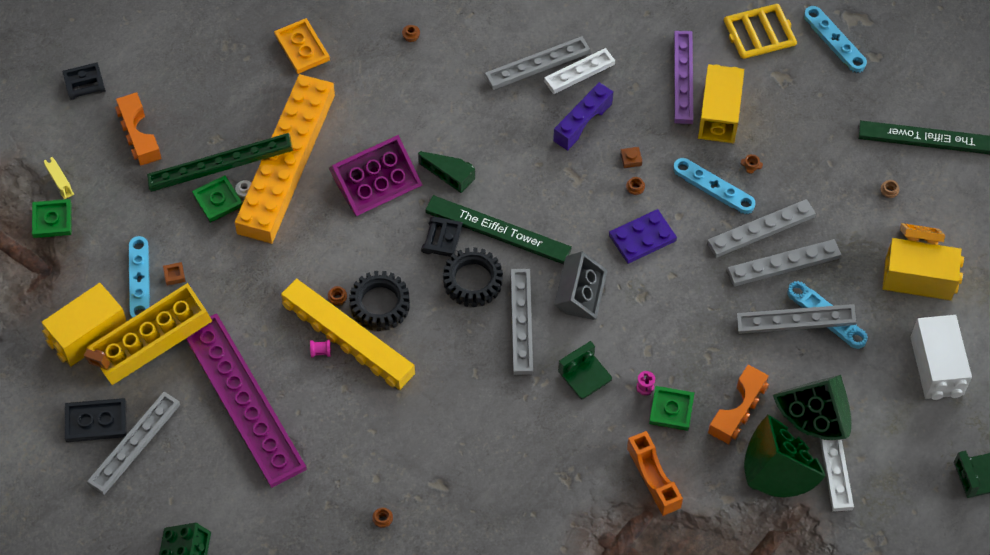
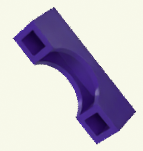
[553,82,614,151]

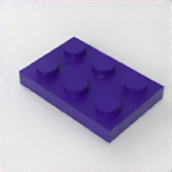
[609,209,677,264]

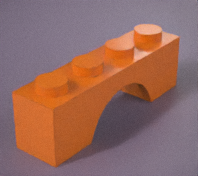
[115,92,162,166]
[708,365,769,445]
[627,431,683,516]

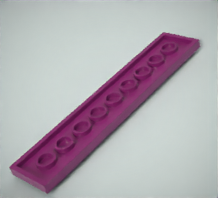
[186,313,307,488]

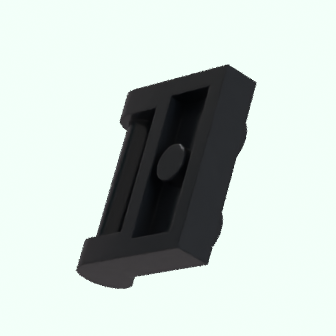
[62,62,106,100]
[421,217,463,257]

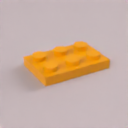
[274,18,330,74]
[900,223,945,245]

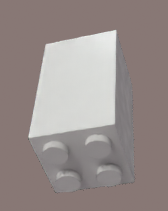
[910,315,972,400]

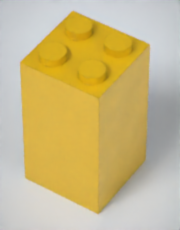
[698,64,744,143]
[882,238,964,300]
[41,283,127,367]

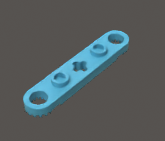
[804,6,867,73]
[673,158,755,214]
[129,236,150,318]
[788,281,868,349]

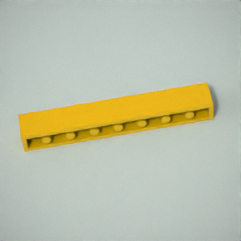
[281,278,415,390]

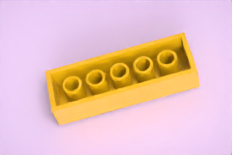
[87,283,212,385]

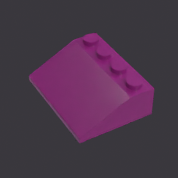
[329,135,422,216]

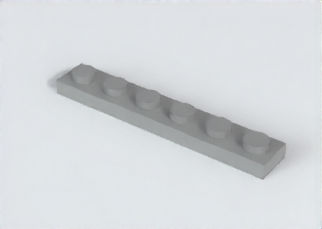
[485,36,590,90]
[707,199,816,258]
[727,239,841,287]
[511,269,533,375]
[737,304,856,334]
[87,392,180,495]

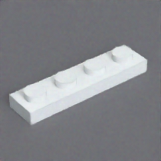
[544,48,615,94]
[820,438,854,512]

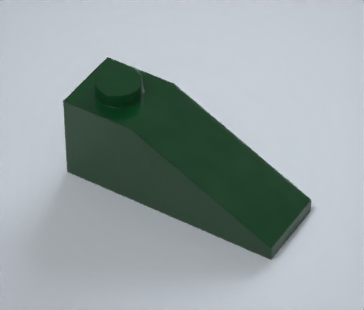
[418,151,475,193]

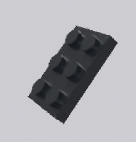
[65,398,127,442]

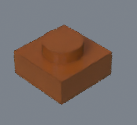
[620,147,642,168]
[163,262,186,286]
[84,349,110,370]

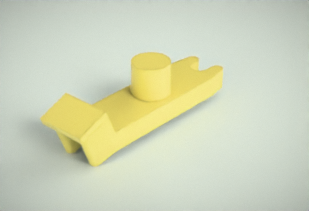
[44,157,74,199]

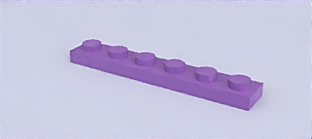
[674,31,693,124]

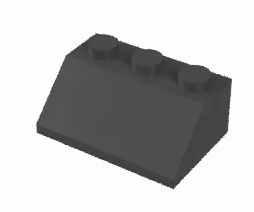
[554,251,607,320]

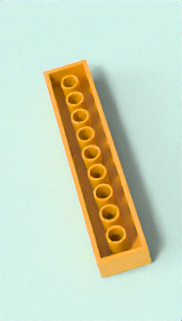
[235,74,335,244]

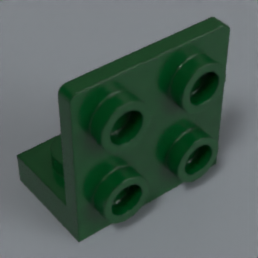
[558,341,612,400]
[954,451,990,498]
[159,522,211,555]

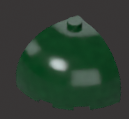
[773,374,852,440]
[744,414,826,498]

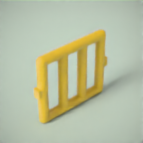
[723,4,797,59]

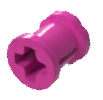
[310,340,331,358]
[636,371,655,396]

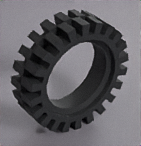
[443,247,503,307]
[349,271,410,331]

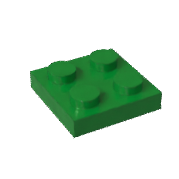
[192,175,243,223]
[32,199,72,238]
[649,386,695,431]

